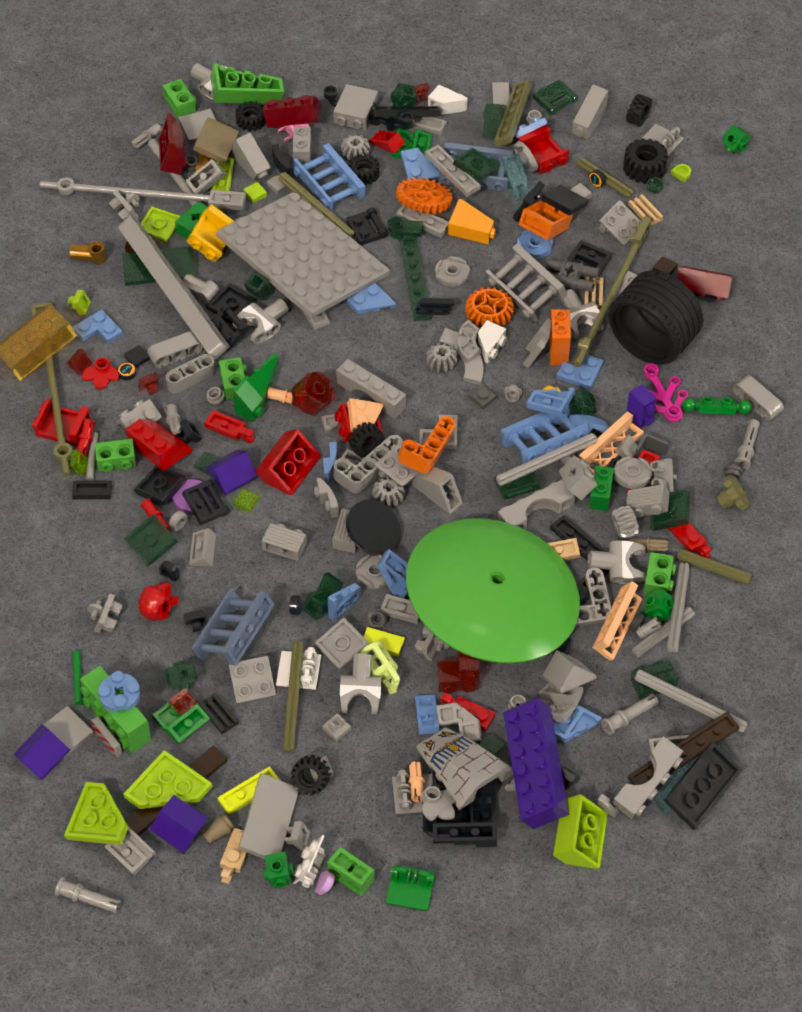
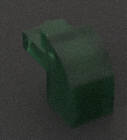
[483,103,506,138]
[244,271,275,301]
[302,572,343,620]

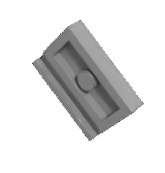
[104,828,156,876]

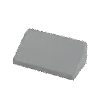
[189,528,216,566]

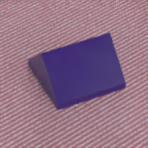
[205,450,258,495]
[13,724,70,780]
[149,795,208,854]

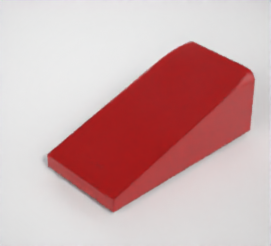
[369,130,404,153]

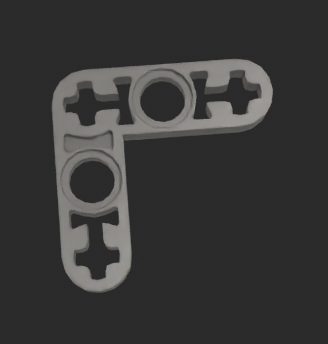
[575,567,611,627]

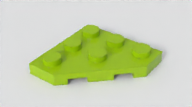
[124,750,213,809]
[64,782,129,845]

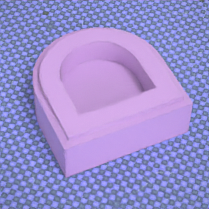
[314,870,335,895]

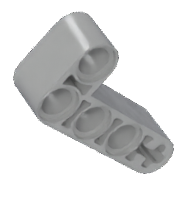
[333,435,403,494]

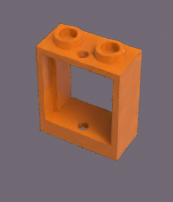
[518,200,573,241]
[549,309,571,365]

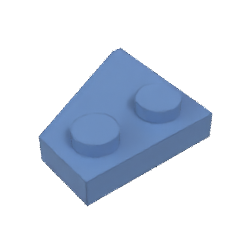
[515,116,549,139]
[400,148,439,180]
[377,549,408,598]
[328,583,361,622]
[553,705,602,743]

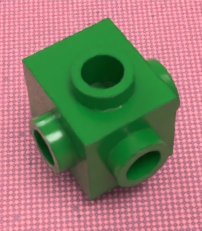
[721,125,752,153]
[644,588,674,622]
[263,851,295,888]

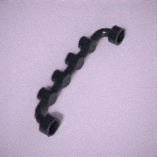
[323,85,413,131]

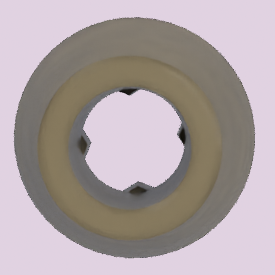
[202,814,234,844]

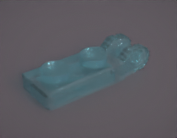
[502,154,529,201]

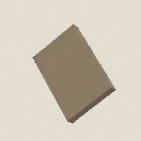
[193,117,239,164]

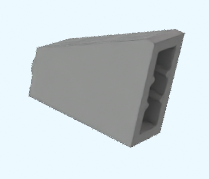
[572,84,608,139]
[230,133,271,180]
[411,467,463,514]

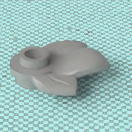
[421,786,456,821]

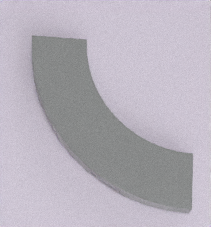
[439,328,483,385]

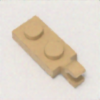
[220,828,248,884]

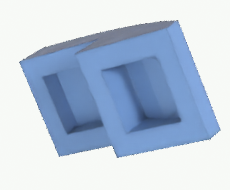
[568,415,610,433]
[323,442,337,484]
[415,695,439,735]

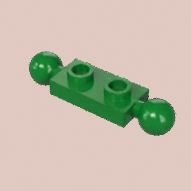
[682,397,752,415]

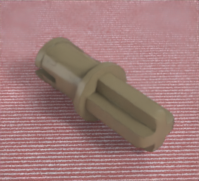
[630,537,668,553]

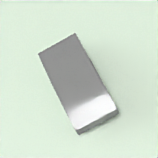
[314,478,339,518]

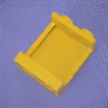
[186,204,235,262]

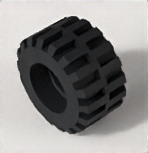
[623,138,668,184]

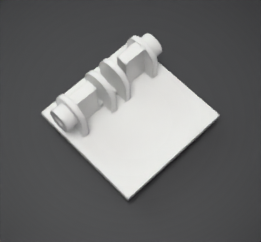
[276,647,321,690]
[293,835,325,888]

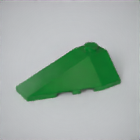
[233,353,279,422]

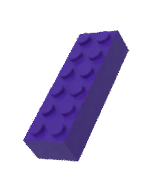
[503,698,570,829]

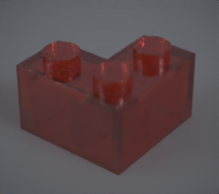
[437,651,480,694]

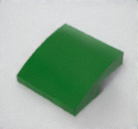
[391,128,432,159]
[152,691,210,744]

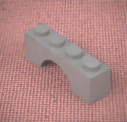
[336,359,406,419]
[498,479,575,530]
[612,736,683,819]

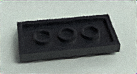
[664,741,743,830]

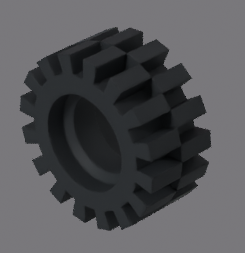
[626,94,652,127]
[235,101,266,132]
[348,154,379,185]
[348,422,385,458]
[290,755,331,796]

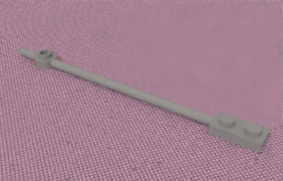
[40,177,246,210]

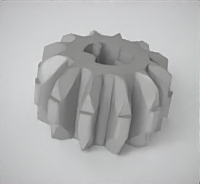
[341,134,370,161]
[426,343,457,373]
[372,477,405,508]
[612,506,639,539]

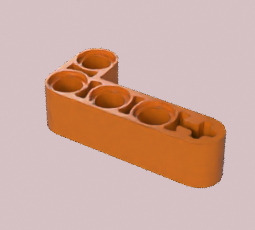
[397,416,456,474]

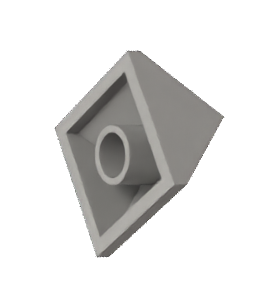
[543,650,596,693]

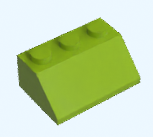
[553,794,608,869]

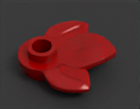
[82,357,119,390]

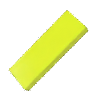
[217,766,281,815]

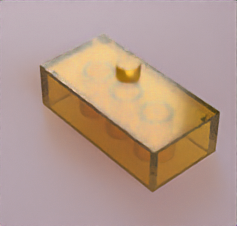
[0,303,77,381]

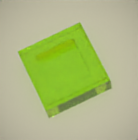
[70,449,88,475]
[234,489,260,513]

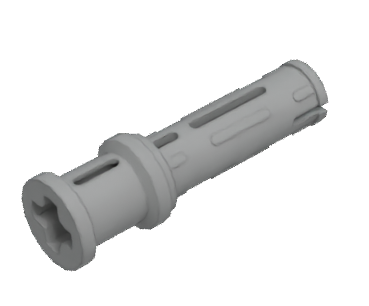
[734,419,760,470]
[601,693,659,735]
[55,877,121,914]

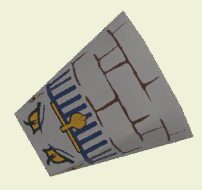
[416,727,513,810]

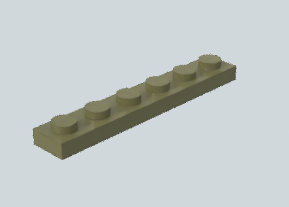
[494,80,532,146]

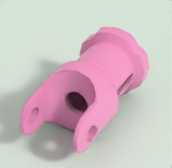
[277,123,309,142]

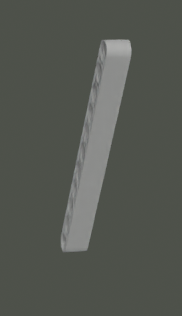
[118,214,229,360]

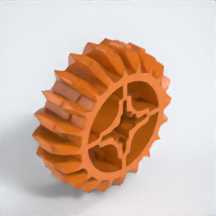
[465,287,514,327]

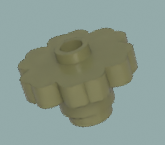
[717,474,751,511]

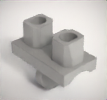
[109,190,140,221]
[650,458,677,493]
[87,593,123,633]
[415,626,449,661]

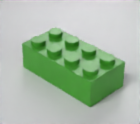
[80,666,151,754]

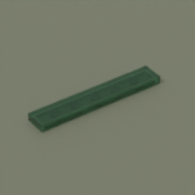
[399,236,432,322]

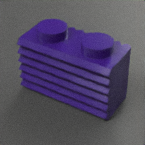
[626,384,656,428]

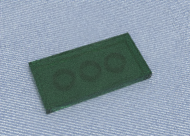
[122,247,196,286]

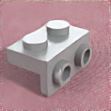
[116,399,162,429]

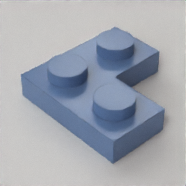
[72,310,123,344]
[556,355,604,390]

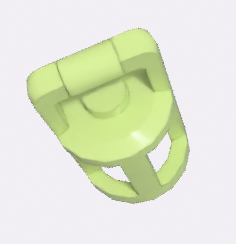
[360,641,400,695]

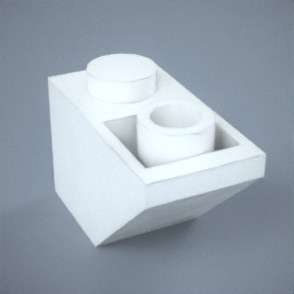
[428,85,467,115]
[478,320,507,364]

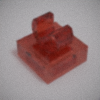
[409,83,430,103]
[67,349,92,375]
[138,372,159,396]
[168,688,197,716]

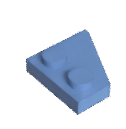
[347,283,396,314]
[526,387,575,417]

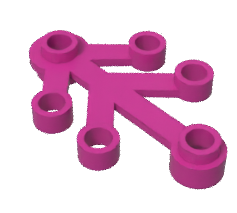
[643,363,688,422]

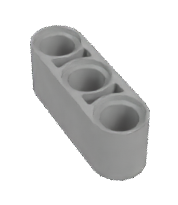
[147,331,203,368]
[166,354,215,393]
[733,375,784,421]

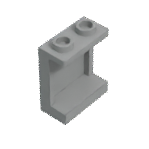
[333,84,379,130]

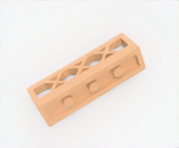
[579,411,644,473]
[592,581,642,661]

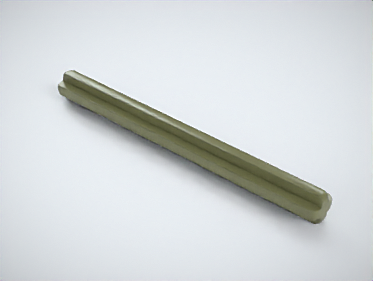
[278,172,354,238]
[283,641,303,753]

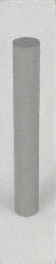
[86,432,98,481]

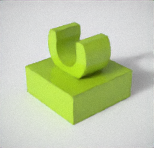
[67,290,91,315]

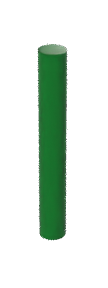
[72,650,83,705]

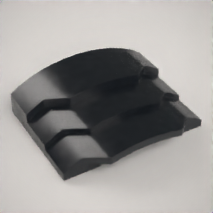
[422,771,497,847]

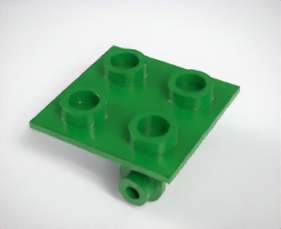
[386,865,436,911]

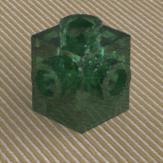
[390,83,417,106]
[569,388,597,416]
[165,661,197,691]

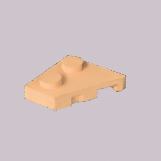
[347,398,383,432]

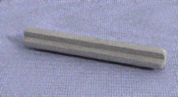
[632,607,695,657]

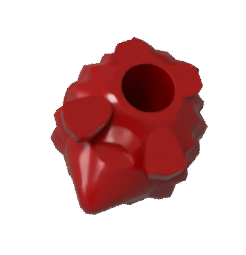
[138,582,179,621]

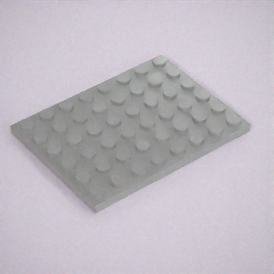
[216,192,390,318]

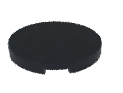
[346,500,401,555]

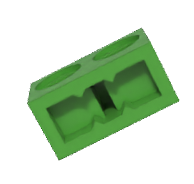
[162,79,197,118]
[219,357,247,400]
[95,439,136,472]
[644,552,676,595]
[327,847,374,897]

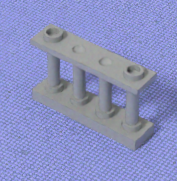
[486,243,567,322]

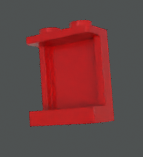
[518,125,569,174]
[32,398,91,446]

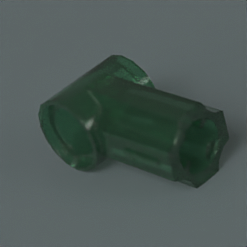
[387,216,423,239]

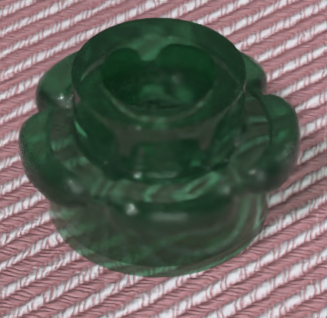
[647,177,663,194]

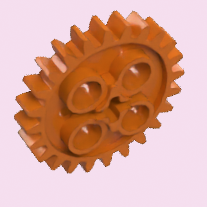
[396,177,453,215]

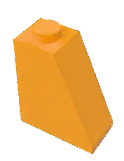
[448,199,496,244]

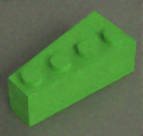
[210,63,284,104]

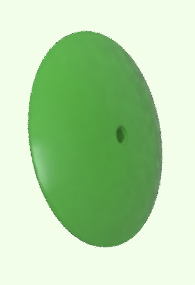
[406,518,580,663]

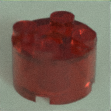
[291,371,335,416]

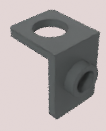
[635,433,669,459]

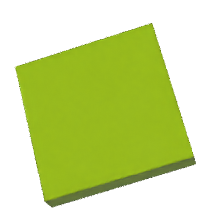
[141,206,180,244]

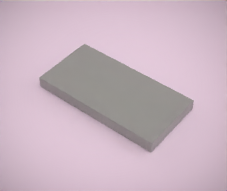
[238,773,298,859]

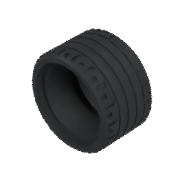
[608,270,704,365]

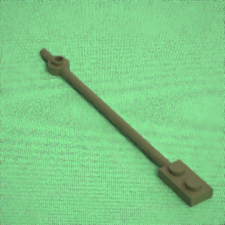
[574,216,651,367]
[31,303,73,477]

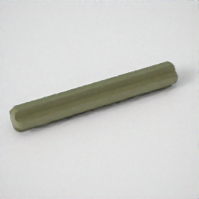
[577,157,634,198]
[677,549,752,584]

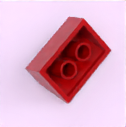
[125,419,193,471]
[255,429,321,495]

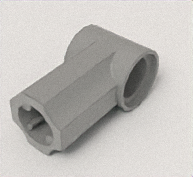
[183,274,219,304]

